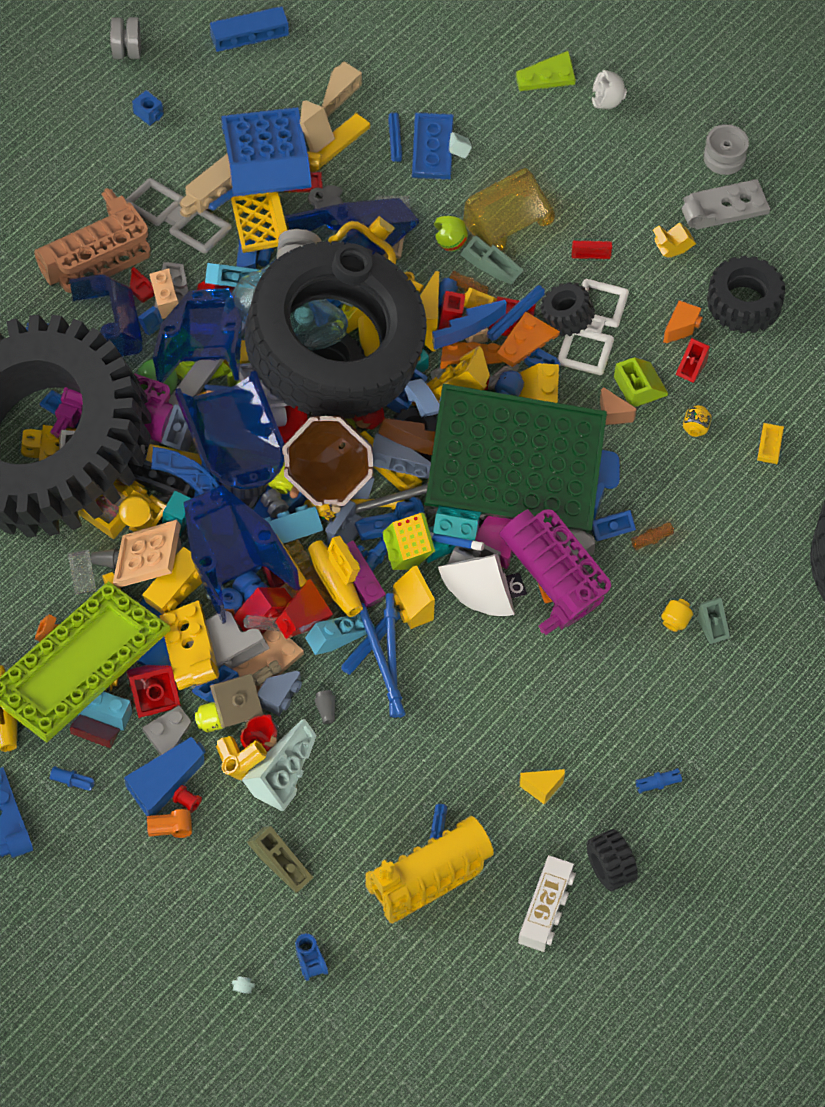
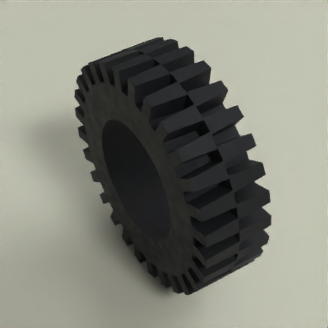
[0,315,151,537]

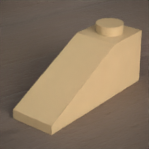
[322,62,362,117]

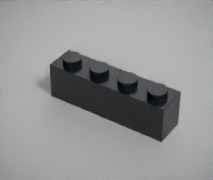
[128,460,196,499]

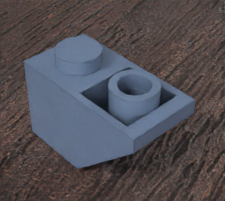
[257,671,302,716]

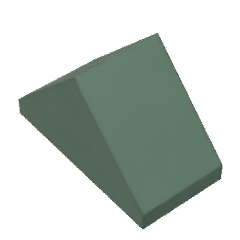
[697,597,730,644]

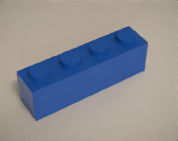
[210,6,289,52]

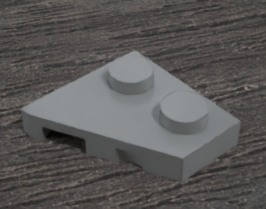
[142,706,191,755]

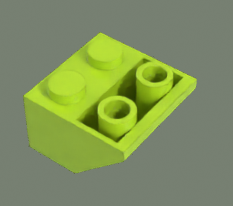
[614,357,668,407]

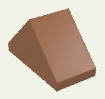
[600,387,637,425]

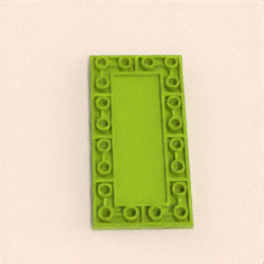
[0,581,171,743]

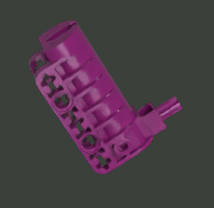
[50,373,174,443]

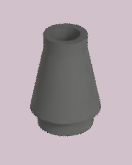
[91,548,119,569]
[314,690,336,724]

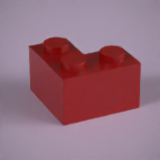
[233,587,292,634]

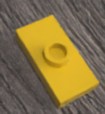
[757,423,784,464]

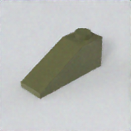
[247,826,313,893]

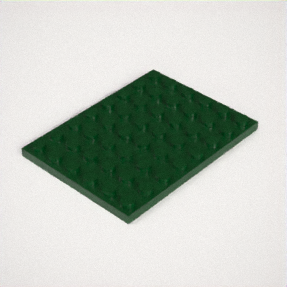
[424,384,607,532]

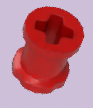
[172,785,202,813]

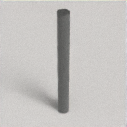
[355,484,427,513]

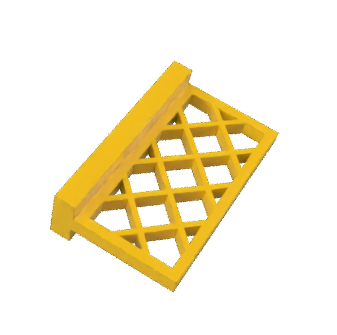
[231,192,287,253]

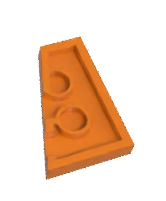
[440,342,502,369]

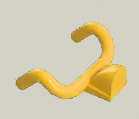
[328,216,396,264]

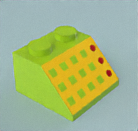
[382,513,435,570]

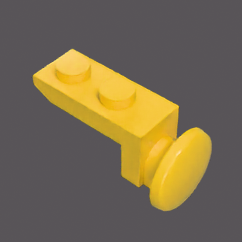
[118,480,151,527]

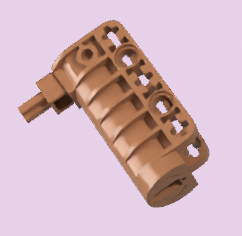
[34,188,151,293]

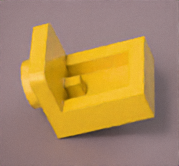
[464,288,497,309]

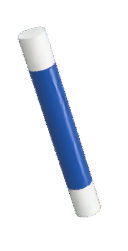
[430,532,484,551]

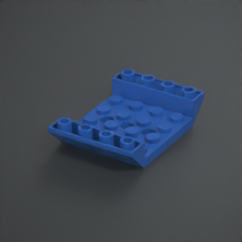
[221,108,312,196]

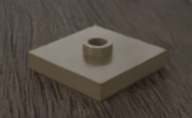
[210,674,263,728]

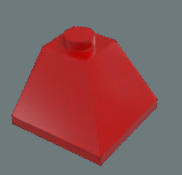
[126,665,181,718]

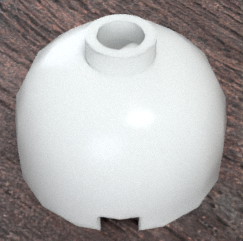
[592,70,627,109]

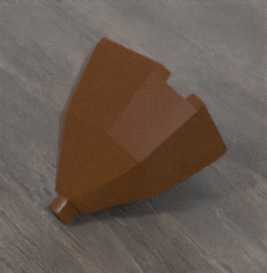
[282,416,374,506]

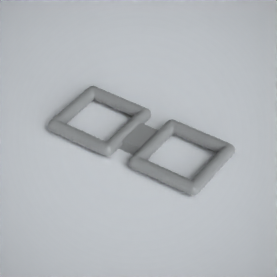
[125,178,232,254]

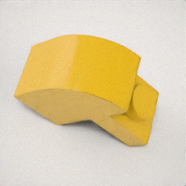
[653,223,696,257]

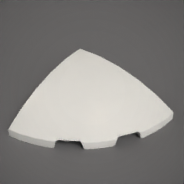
[438,554,515,616]

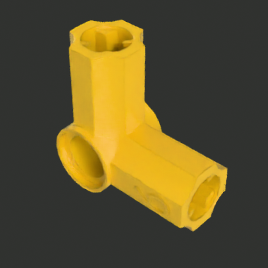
[216,736,268,780]

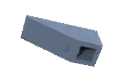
[372,433,431,479]

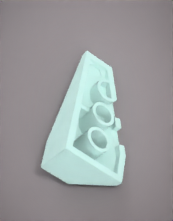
[242,719,317,811]

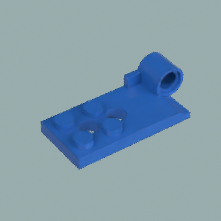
[0,767,33,858]

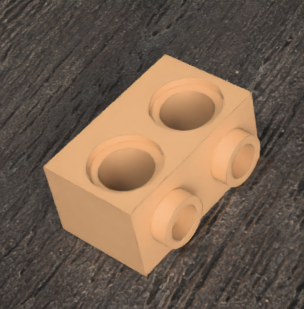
[149,269,182,319]

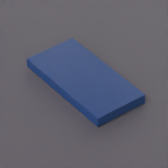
[412,113,453,179]

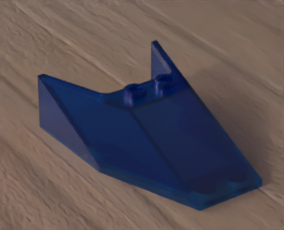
[285,198,420,256]
[153,288,242,383]
[184,485,300,624]

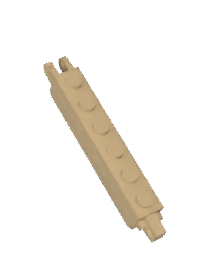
[180,136,286,218]

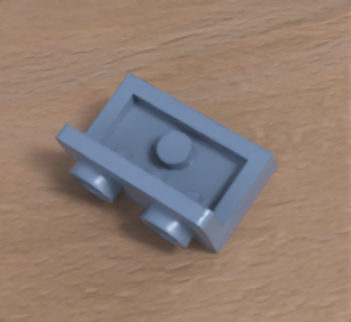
[326,501,363,545]

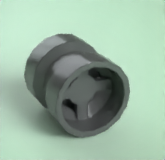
[260,489,289,518]

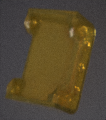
[464,168,555,251]

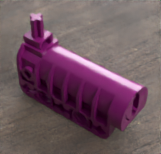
[499,509,611,636]

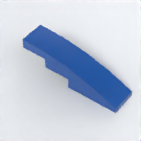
[432,300,506,349]

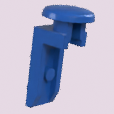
[354,497,425,541]

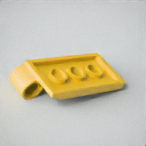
[159,600,220,690]

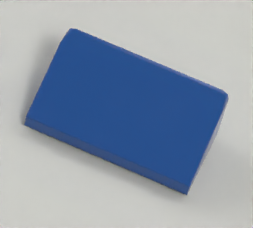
[236,232,259,269]
[592,510,636,541]

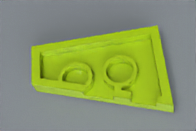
[516,51,575,91]

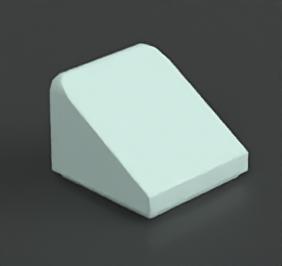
[449,132,472,158]

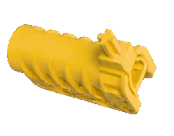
[366,816,494,923]

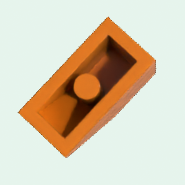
[663,301,703,343]

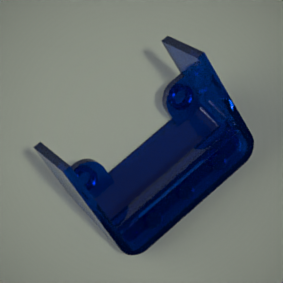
[69,274,143,357]

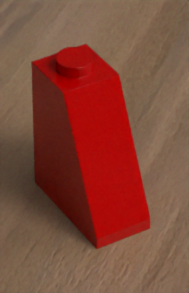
[275,579,333,639]

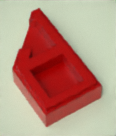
[130,267,155,303]

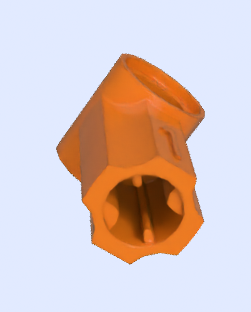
[147,809,192,838]

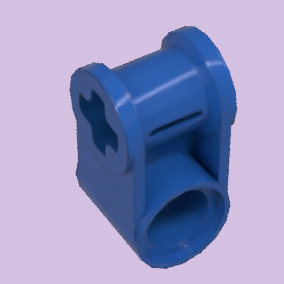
[296,933,328,981]

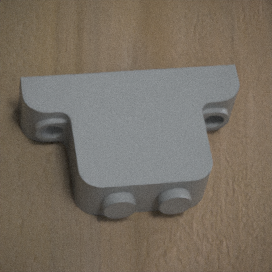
[188,611,270,689]

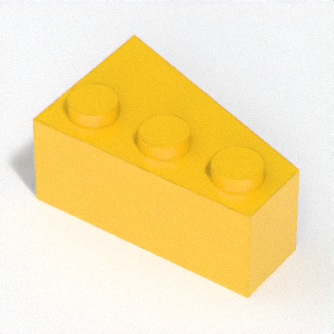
[142,546,209,614]

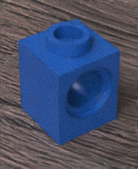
[132,90,163,126]

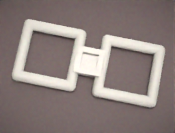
[558,279,629,375]

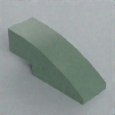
[460,236,523,285]

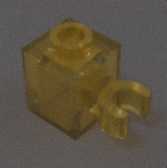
[284,539,310,578]

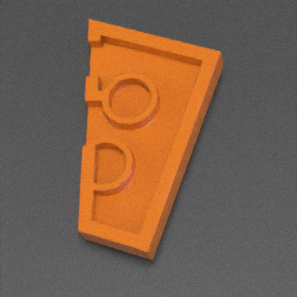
[495,312,560,367]

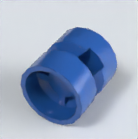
[232,570,268,602]

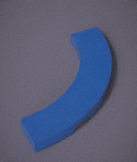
[151,447,233,536]

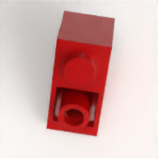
[437,291,466,330]

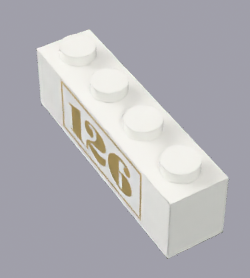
[518,855,576,952]

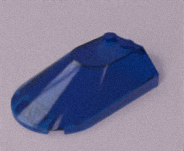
[175,371,285,489]

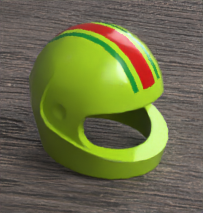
[434,216,468,251]

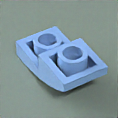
[405,379,439,417]

